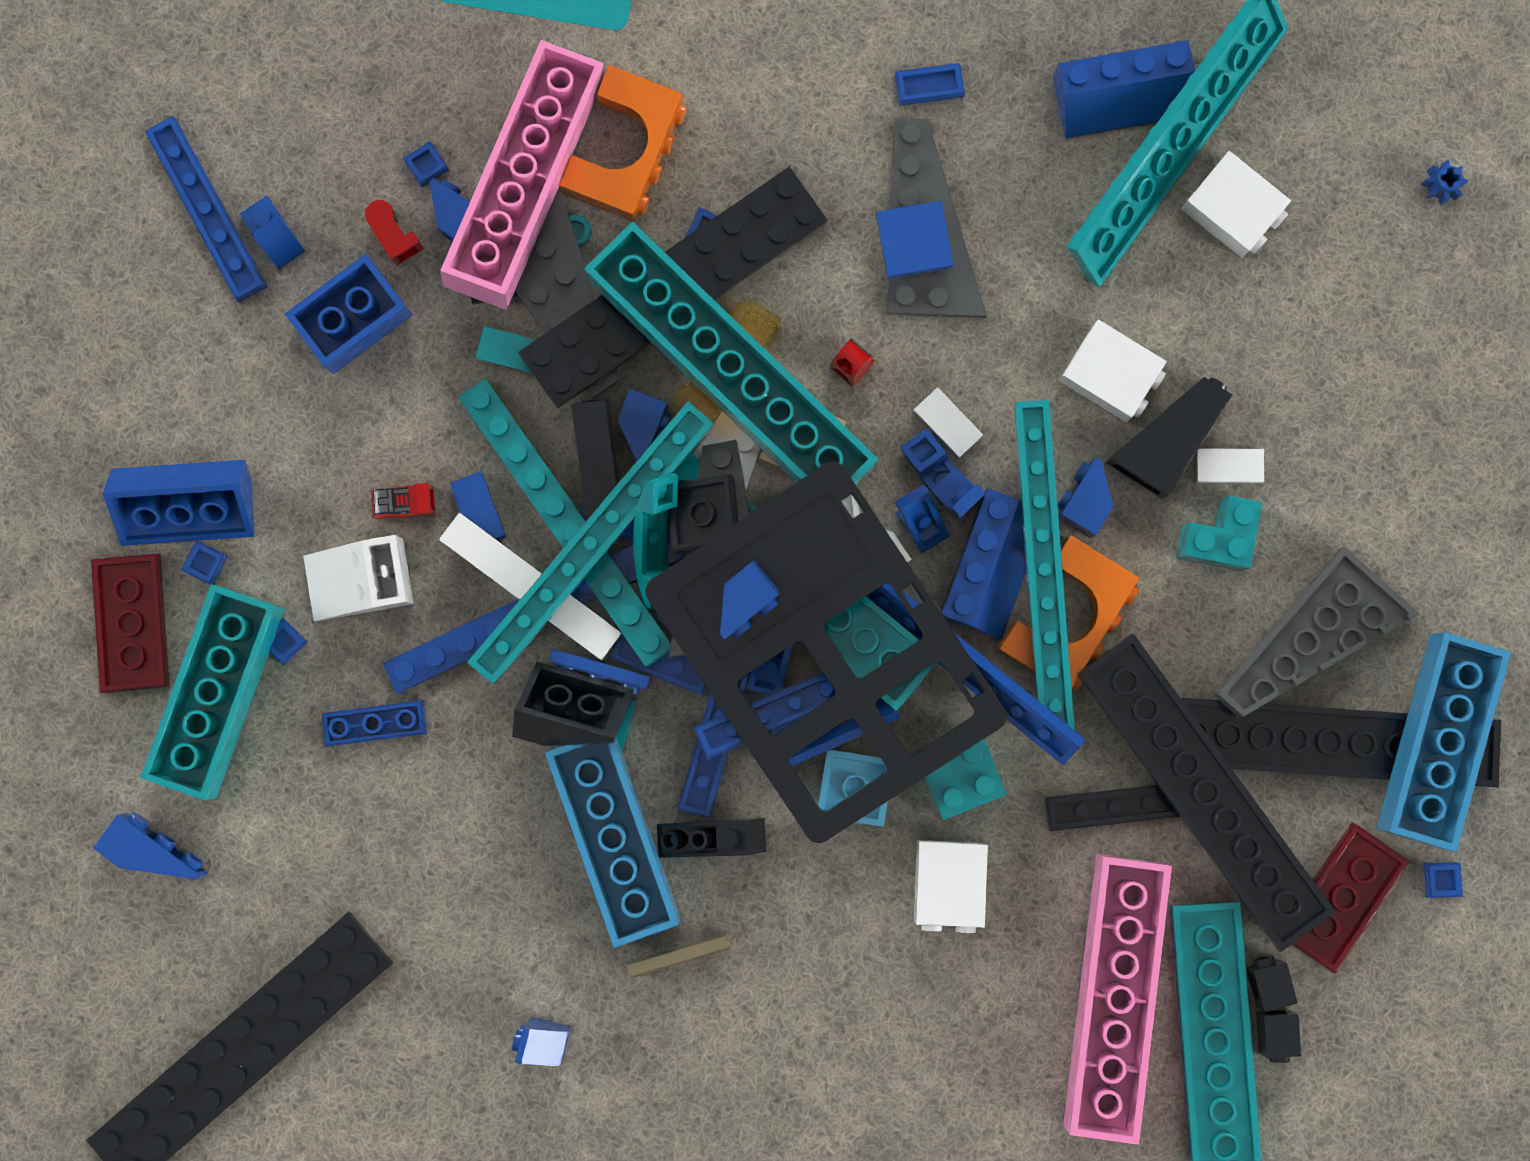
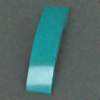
[633,473,678,609]

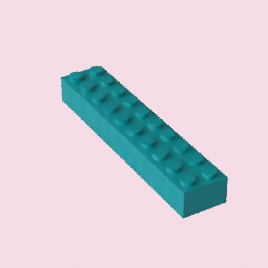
[584,221,878,485]

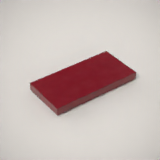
[91,553,170,693]
[1292,822,1410,974]

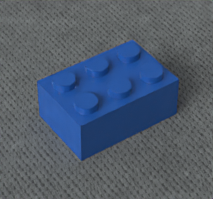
[284,254,413,374]

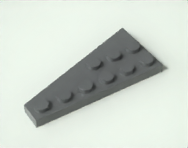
[887,118,987,318]
[1214,547,1420,718]

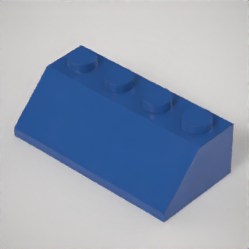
[1053,40,1195,139]
[103,460,254,546]
[940,488,1026,640]

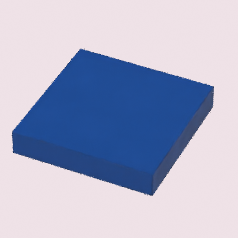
[875,200,954,279]

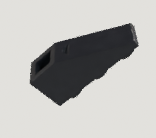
[657,818,767,858]

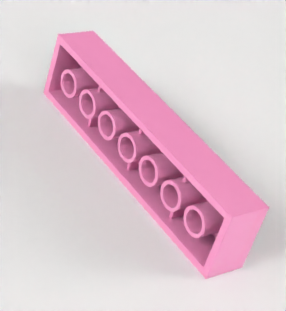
[440,40,603,310]
[1063,854,1172,1145]

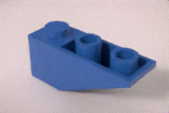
[93,812,208,879]

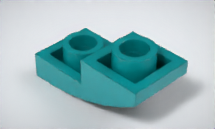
[475,326,535,374]

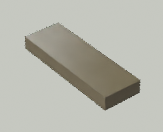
[627,933,729,978]

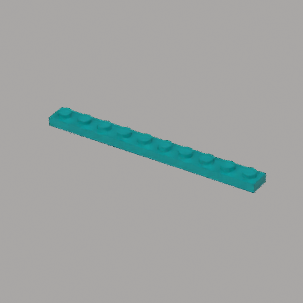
[458,378,671,668]
[1014,400,1075,730]
[467,401,715,684]

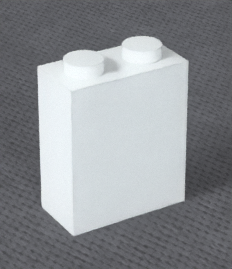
[1181,151,1291,258]
[1059,319,1167,422]
[914,840,988,933]

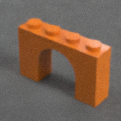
[559,65,687,222]
[996,535,1140,691]

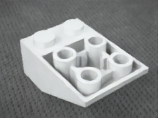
[303,535,414,622]

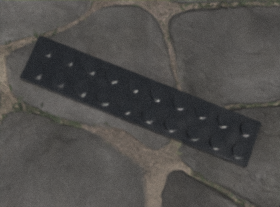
[518,166,828,409]
[1077,634,1336,952]
[1181,698,1501,788]
[86,912,393,1161]

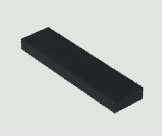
[1045,785,1180,831]

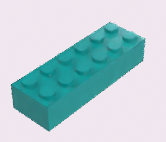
[140,584,286,801]

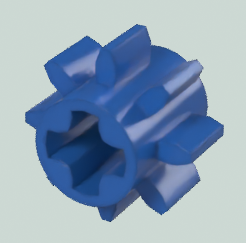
[1421,160,1468,205]

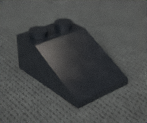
[512,662,634,746]

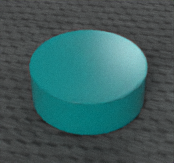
[569,214,592,247]

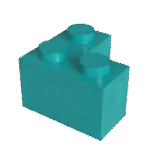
[1176,496,1262,571]

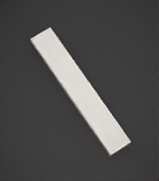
[439,513,622,660]

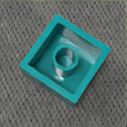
[924,739,1007,820]

